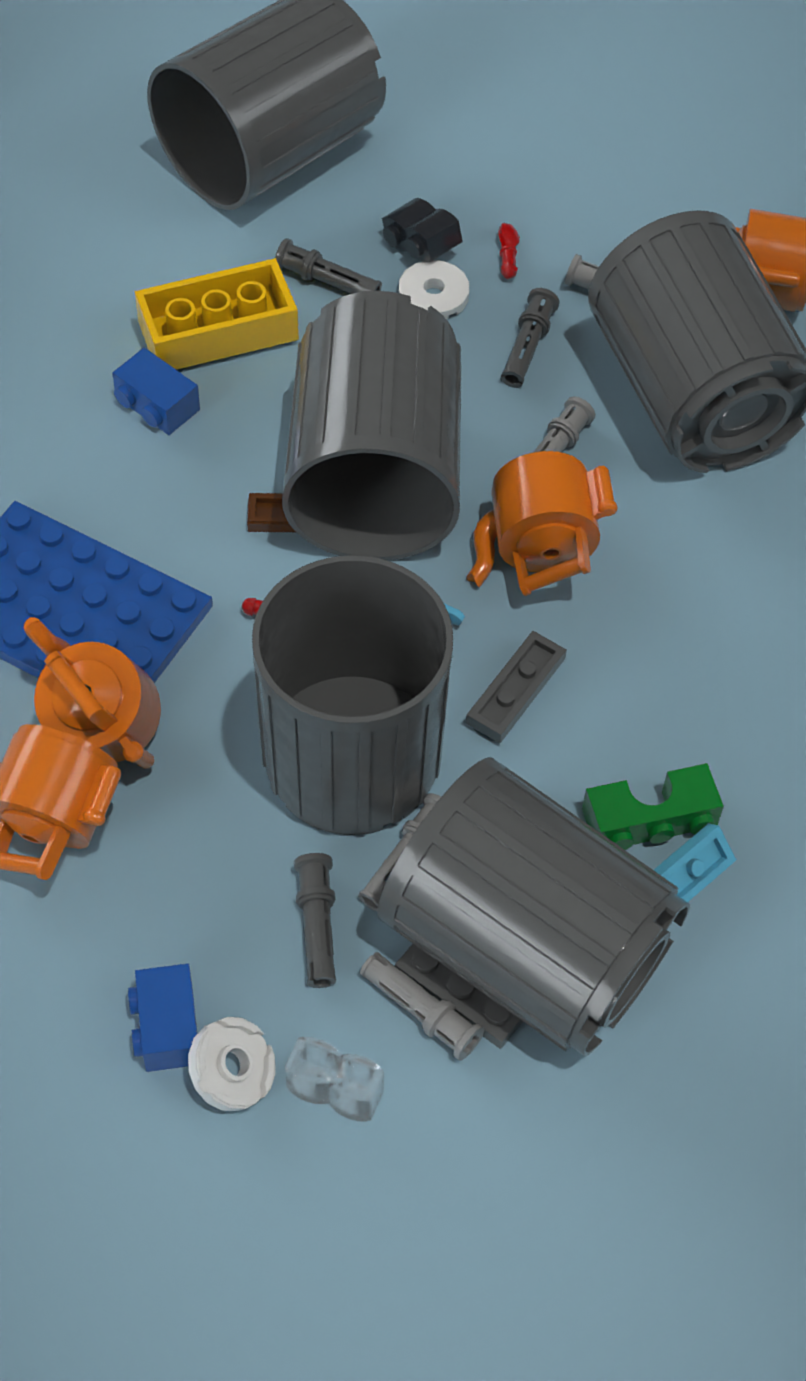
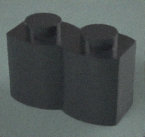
[382,198,463,262]

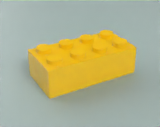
[134,258,299,370]

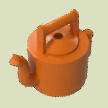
[736,208,806,312]
[466,451,618,596]
[24,617,161,769]
[0,724,121,880]

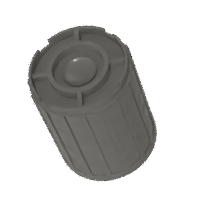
[147,0,386,210]
[588,210,806,473]
[282,291,461,560]
[252,555,453,835]
[377,757,690,1057]

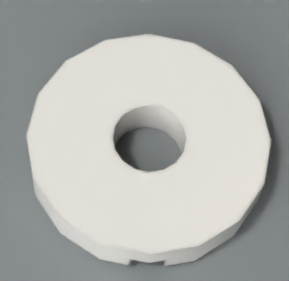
[399,260,469,320]
[188,1017,276,1111]

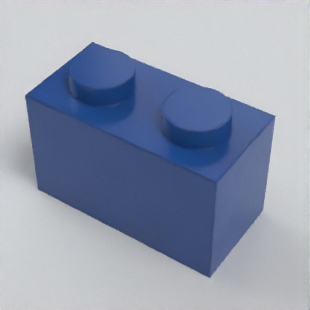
[112,347,200,435]
[128,963,198,1072]

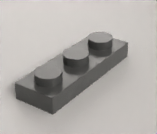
[466,631,567,743]
[395,944,523,1049]

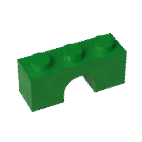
[582,763,724,850]

